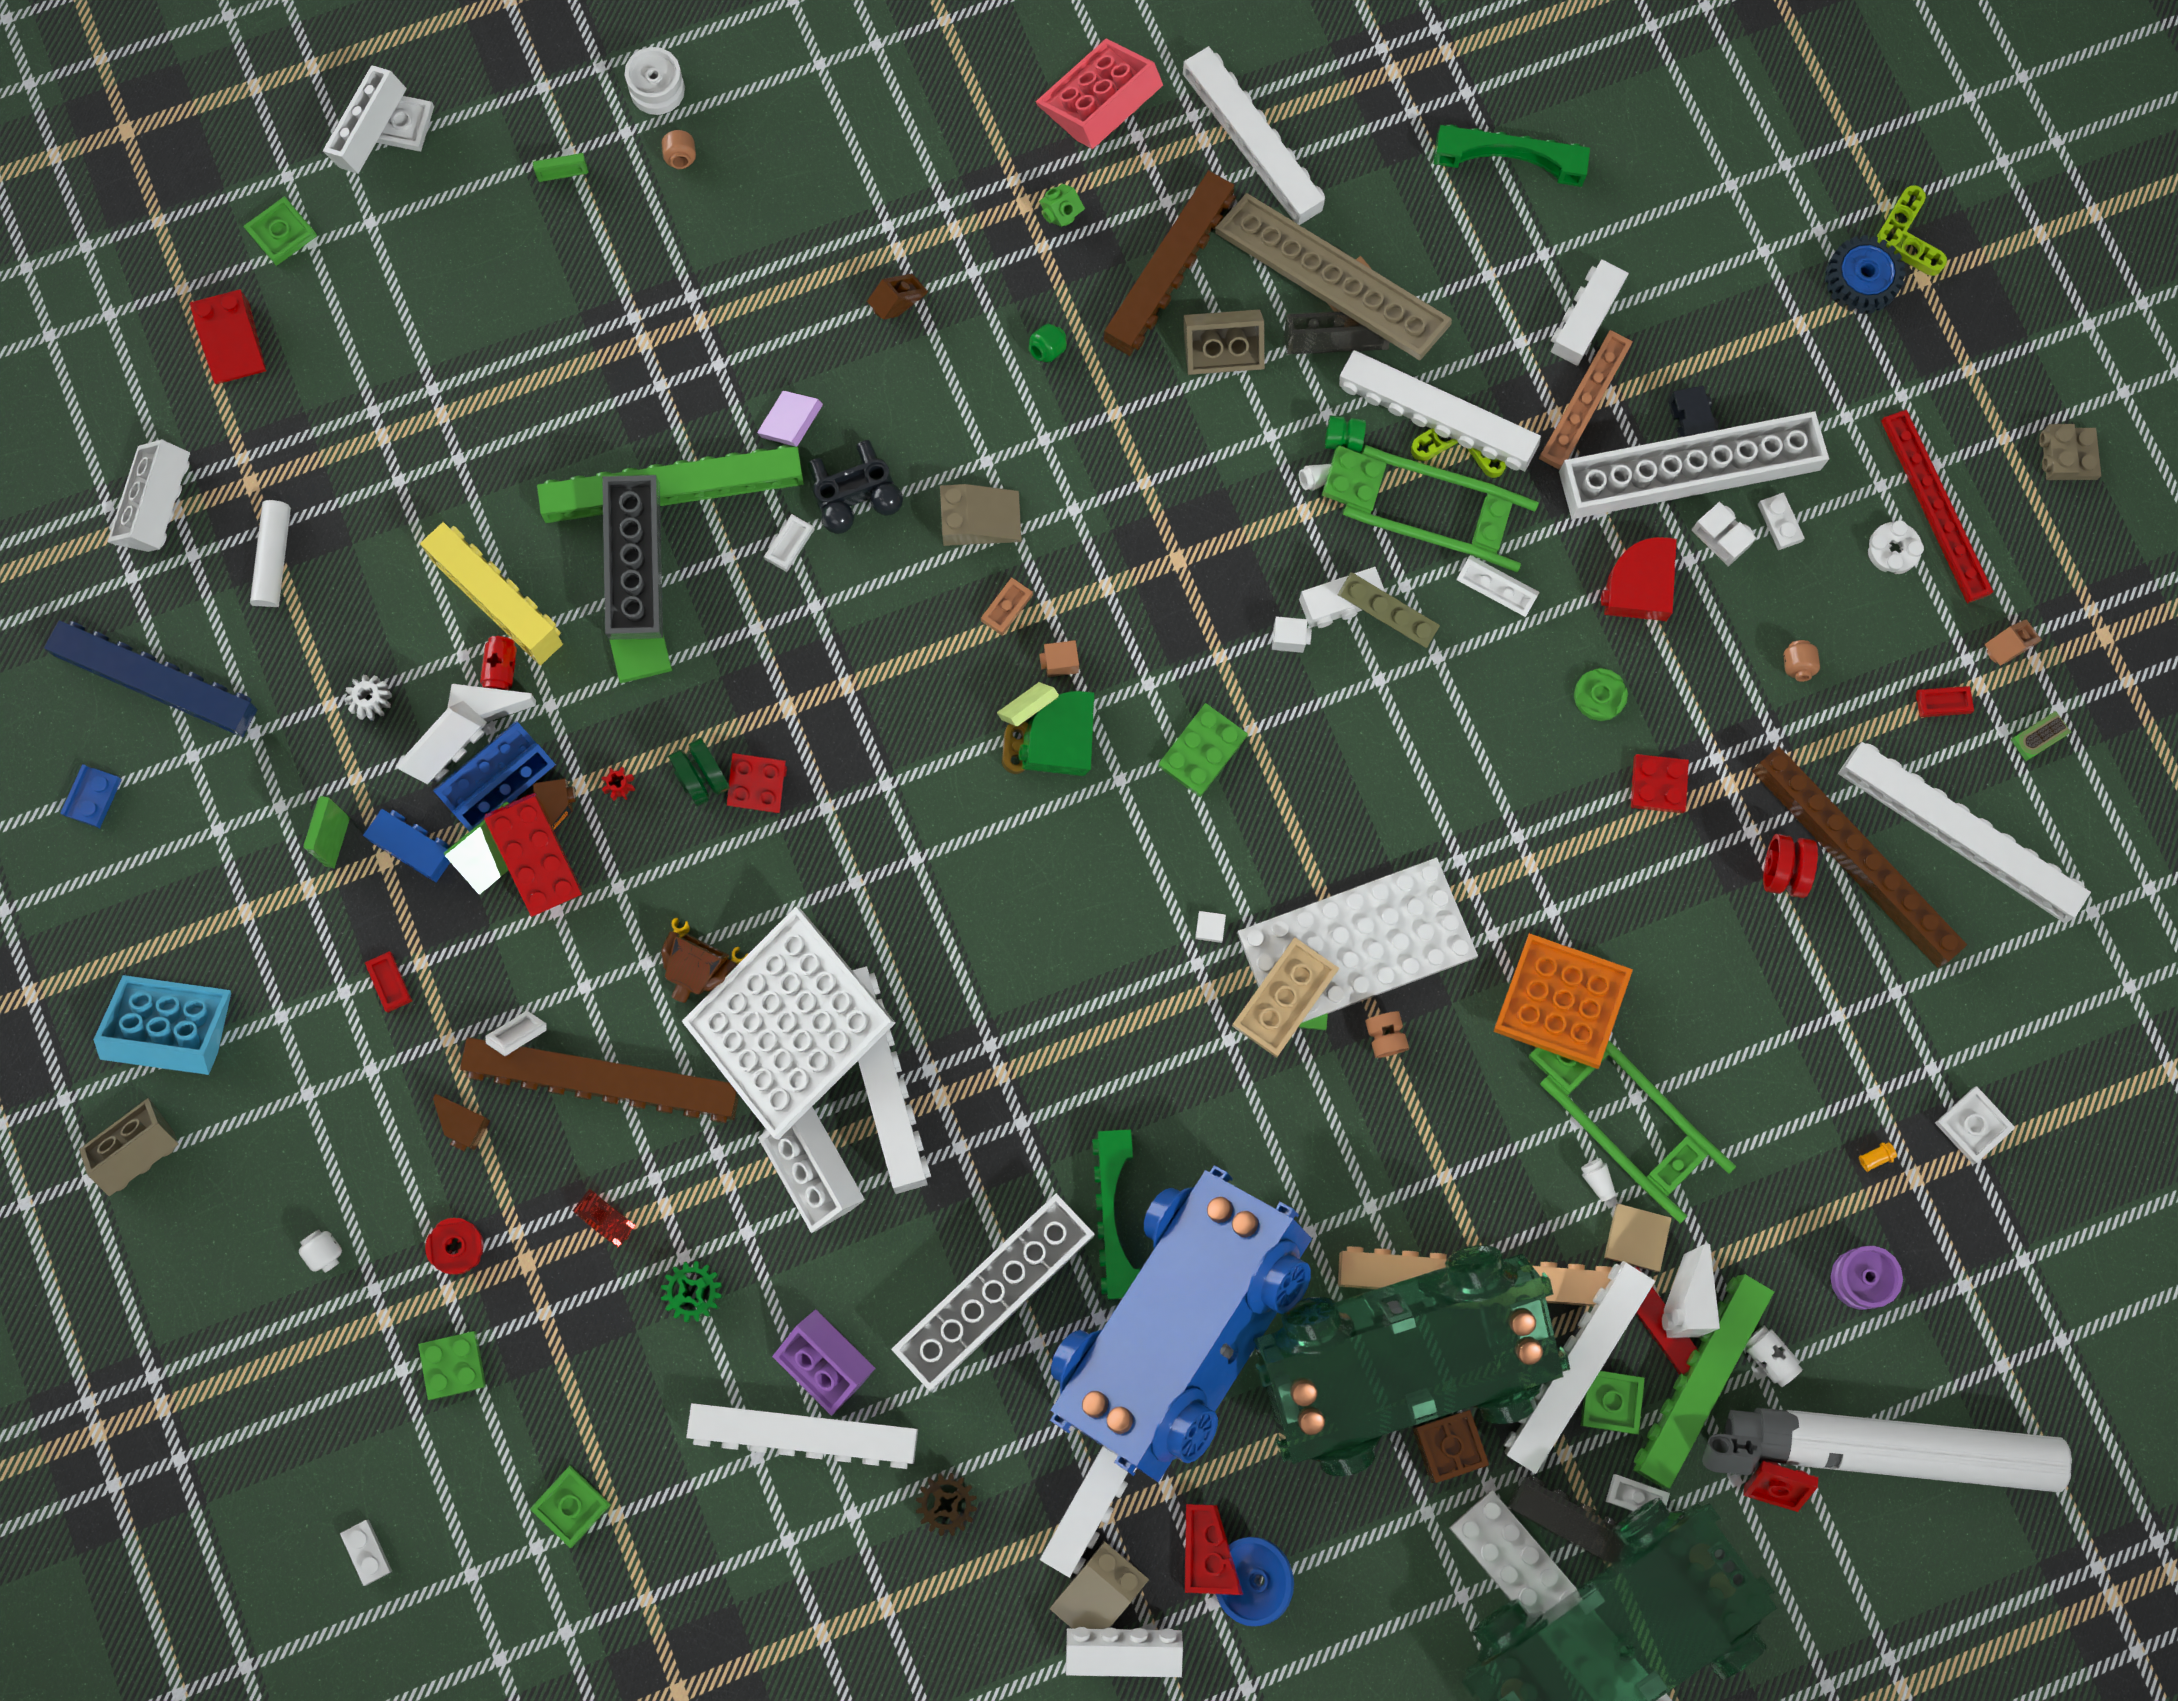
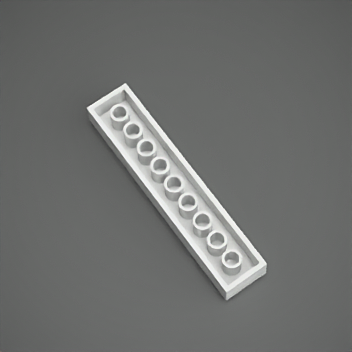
[1559,411,1829,519]

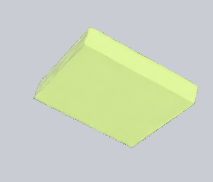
[997,682,1059,726]

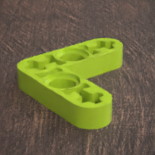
[1877,186,1947,276]
[1411,428,1506,478]

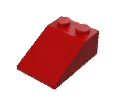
[190,289,266,384]

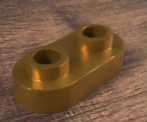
[1002,721,1028,774]

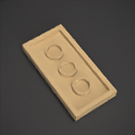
[1232,937,1339,1058]

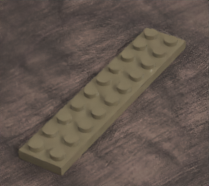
[1215,193,1452,360]

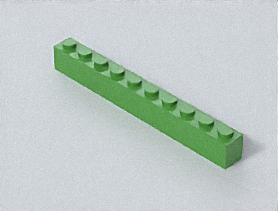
[537,445,804,523]

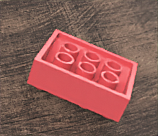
[1036,39,1163,149]

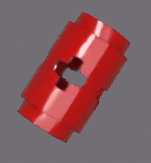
[480,636,517,691]

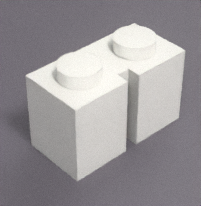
[1692,502,1756,566]

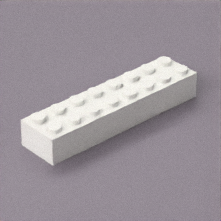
[852,966,931,1194]
[891,1193,1095,1392]

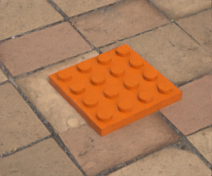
[1494,933,1633,1069]

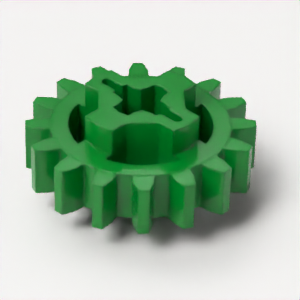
[661,1261,723,1323]

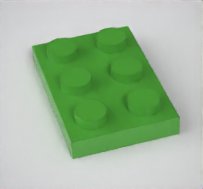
[1158,703,1248,798]

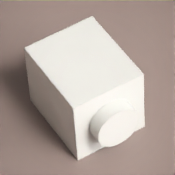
[1272,617,1312,653]

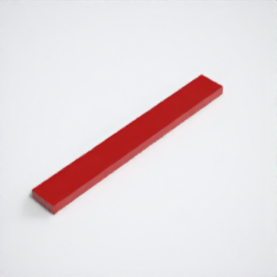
[1881,409,1993,603]

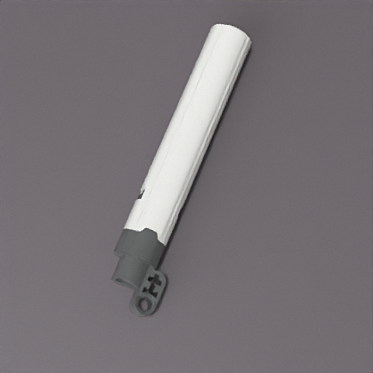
[1702,1408,2072,1492]

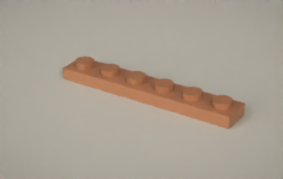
[1539,330,1633,470]

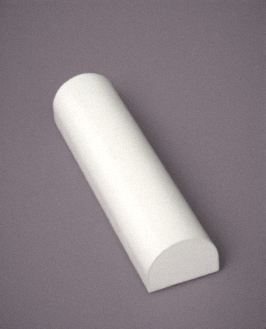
[250,500,291,607]

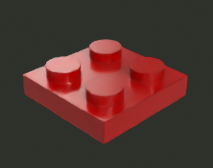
[1631,754,1689,813]
[1743,1461,1818,1512]

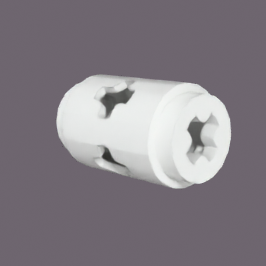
[1746,1325,1803,1387]

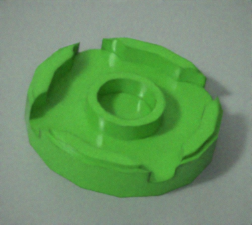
[1574,668,1628,721]

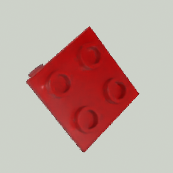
[727,753,787,813]

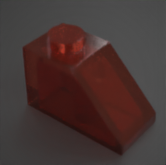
[572,1189,636,1248]

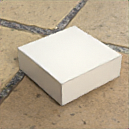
[1195,911,1226,943]

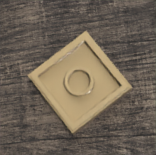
[1604,1204,1671,1272]

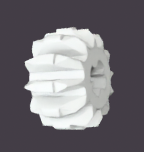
[344,675,392,721]

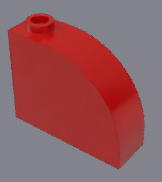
[1601,537,1677,621]

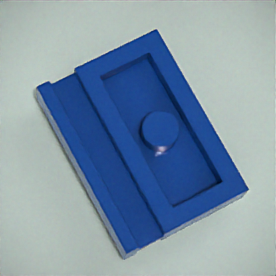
[60,764,122,828]

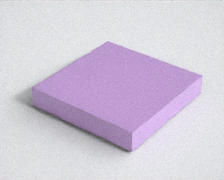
[757,391,823,447]

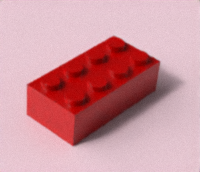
[484,792,582,917]

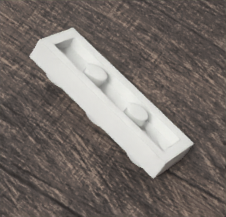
[1457,555,1539,617]

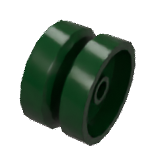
[668,737,730,807]

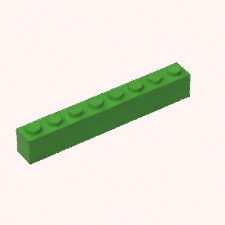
[1633,1274,1774,1489]

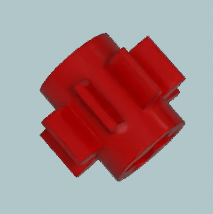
[601,767,635,801]

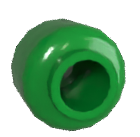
[1029,324,1067,363]

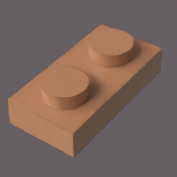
[981,577,1033,636]

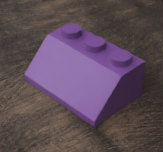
[772,1309,876,1416]

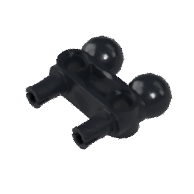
[808,440,903,534]

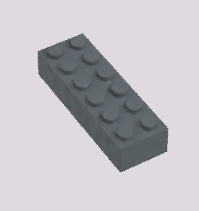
[602,475,663,640]

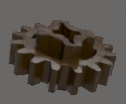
[916,1473,977,1536]

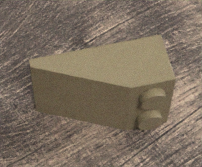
[940,484,1022,546]
[1049,1541,1149,1629]

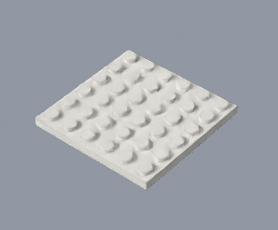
[682,907,896,1140]

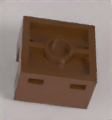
[1412,1410,1489,1483]

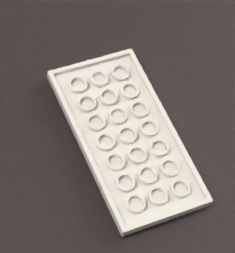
[1237,858,1478,1022]

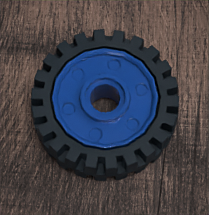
[1825,235,1906,314]

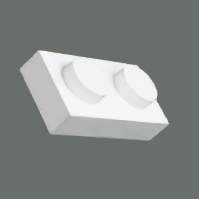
[1758,493,1805,550]
[1606,1474,1670,1521]
[340,1520,392,1586]

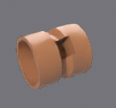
[1365,1011,1409,1058]

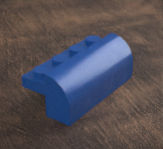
[433,721,556,832]

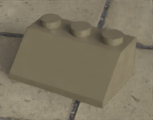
[1184,310,1265,375]
[79,1098,179,1196]

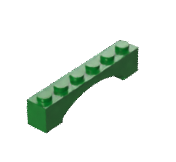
[1433,125,1590,187]
[1092,1130,1140,1301]

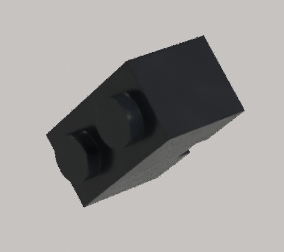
[1668,385,1718,438]

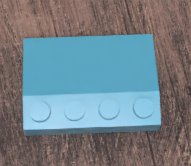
[93,975,231,1075]

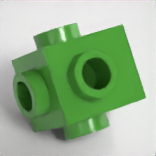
[1039,184,1085,227]

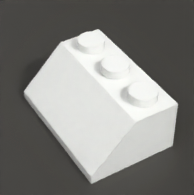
[396,701,487,784]

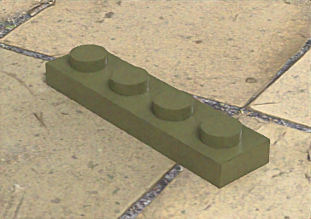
[1337,572,1440,648]

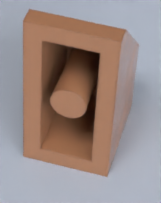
[1985,619,2042,666]

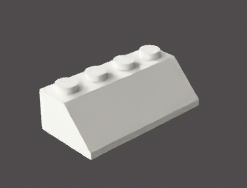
[107,440,190,552]
[758,1107,865,1233]

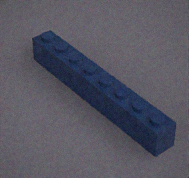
[44,620,258,738]

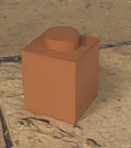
[1039,640,1079,677]

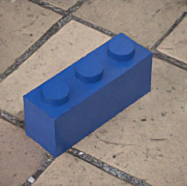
[363,809,451,883]

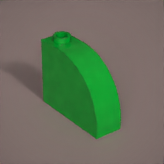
[1019,691,1094,776]

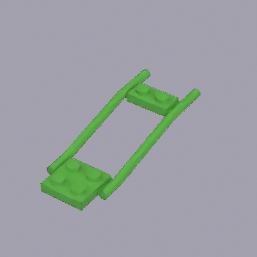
[1322,445,1539,572]
[1529,1041,1737,1224]

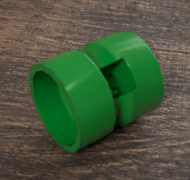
[1325,415,1366,453]

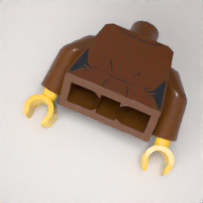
[661,918,748,1003]

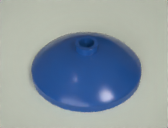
[1216,1537,1294,1626]

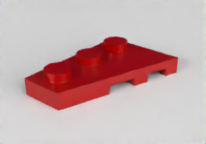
[1185,1504,1243,1595]

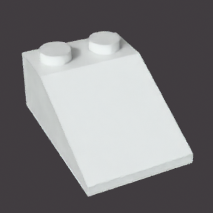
[1662,1244,1720,1338]

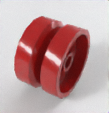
[1763,834,1818,898]

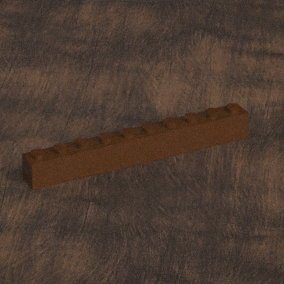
[1752,746,1967,968]
[459,1037,739,1123]

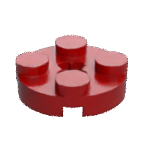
[425,1218,484,1275]

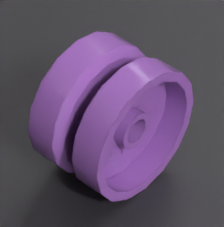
[1830,1246,1903,1310]

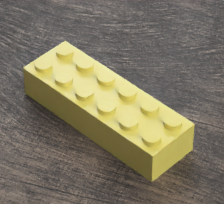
[420,522,563,666]

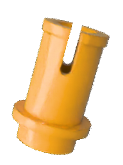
[1859,1143,1897,1172]

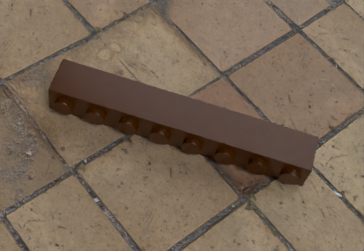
[1104,170,1236,356]

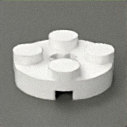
[1868,520,1924,574]

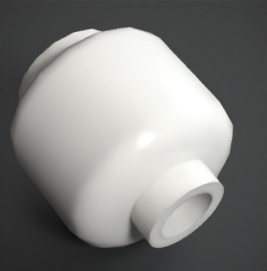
[299,1229,342,1273]

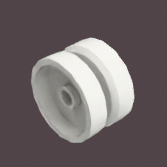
[625,47,685,115]

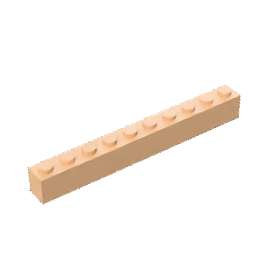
[1338,1246,1613,1307]

